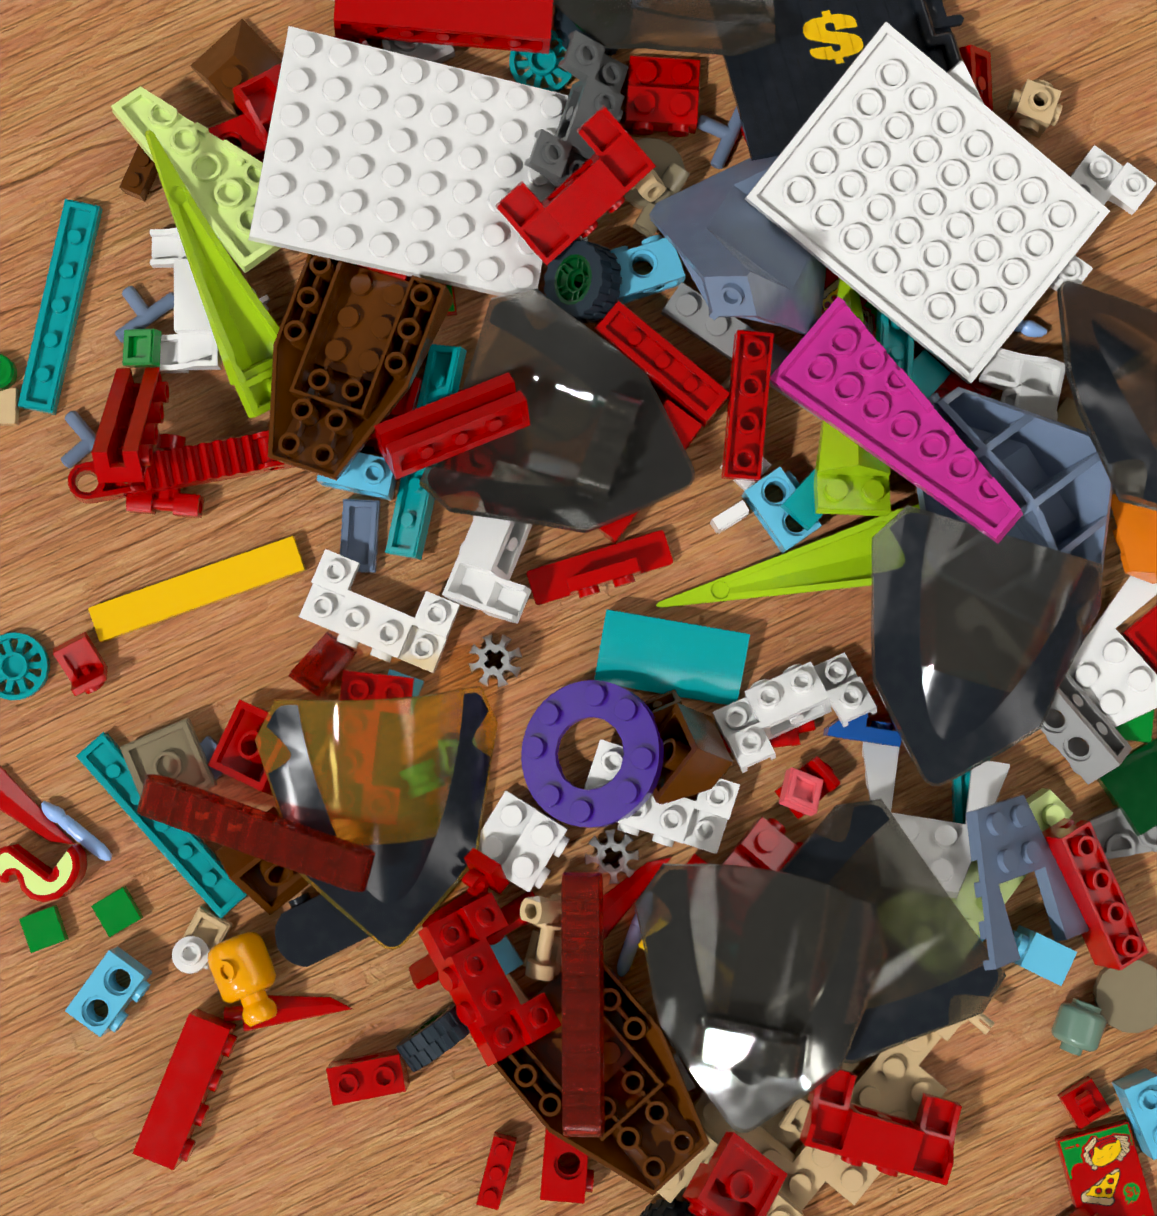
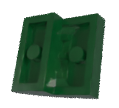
[1097,738,1157,836]

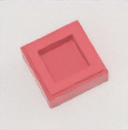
[779,767,824,816]

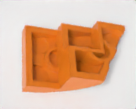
[1111,494,1157,584]

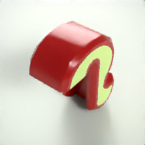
[0,844,88,902]

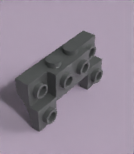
[524,30,629,188]

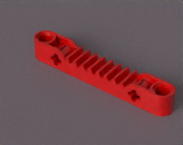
[68,430,295,504]

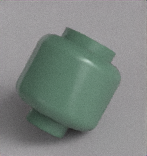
[1051,998,1107,1056]

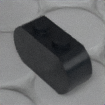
[275,892,372,967]

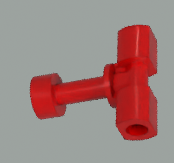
[126,434,204,518]

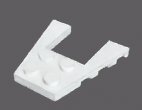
[1066,576,1157,727]
[862,742,1010,899]

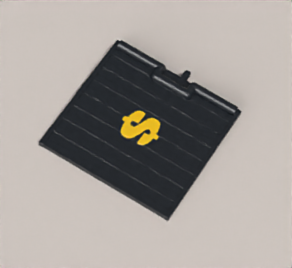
[708,0,964,161]

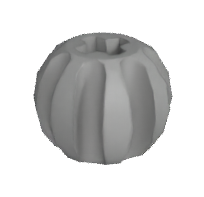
[468,633,522,688]
[585,829,639,884]

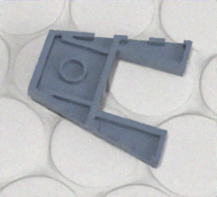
[966,795,1089,971]

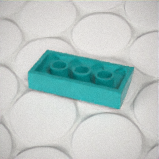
[594,609,750,705]

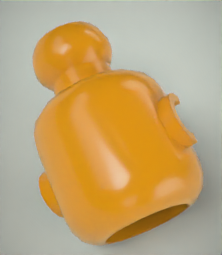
[208,932,277,1027]

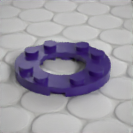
[521,680,664,828]

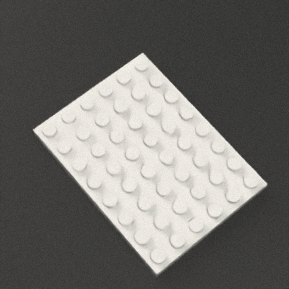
[745,22,1110,384]
[248,26,569,304]

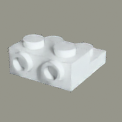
[476,791,570,892]

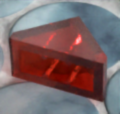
[288,632,357,698]

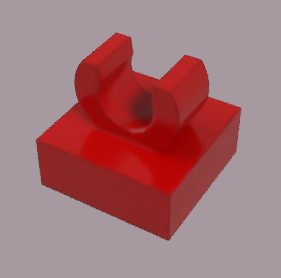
[462,848,509,899]
[1057,1076,1111,1129]

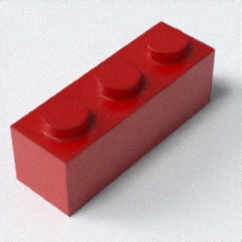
[476,1132,517,1210]

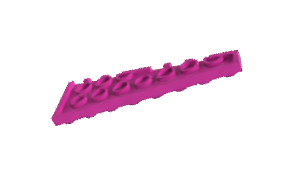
[770,297,1023,544]

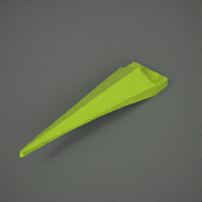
[145,130,280,418]
[814,278,891,516]
[656,504,938,608]

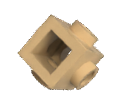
[1007,79,1063,138]

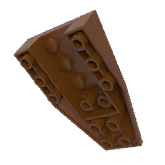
[268,254,454,481]
[493,944,710,1196]

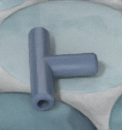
[697,106,742,169]
[115,286,174,343]
[61,411,96,468]

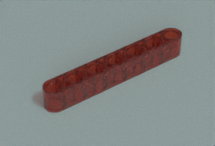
[137,774,376,892]
[561,871,605,1138]

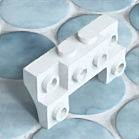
[1049,145,1156,296]
[150,228,222,373]
[979,348,1067,421]
[442,463,567,624]
[299,549,460,673]
[713,652,877,773]
[584,739,740,854]

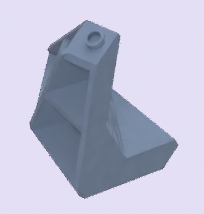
[649,156,826,335]
[916,387,1116,634]

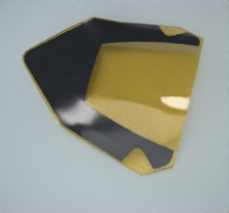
[255,686,498,950]

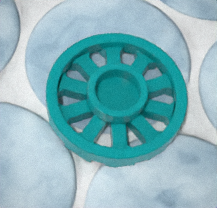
[509,30,573,92]
[0,633,50,700]

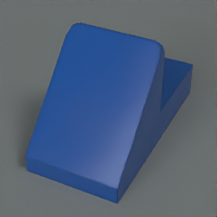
[823,713,902,747]

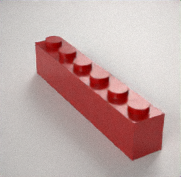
[333,0,553,54]

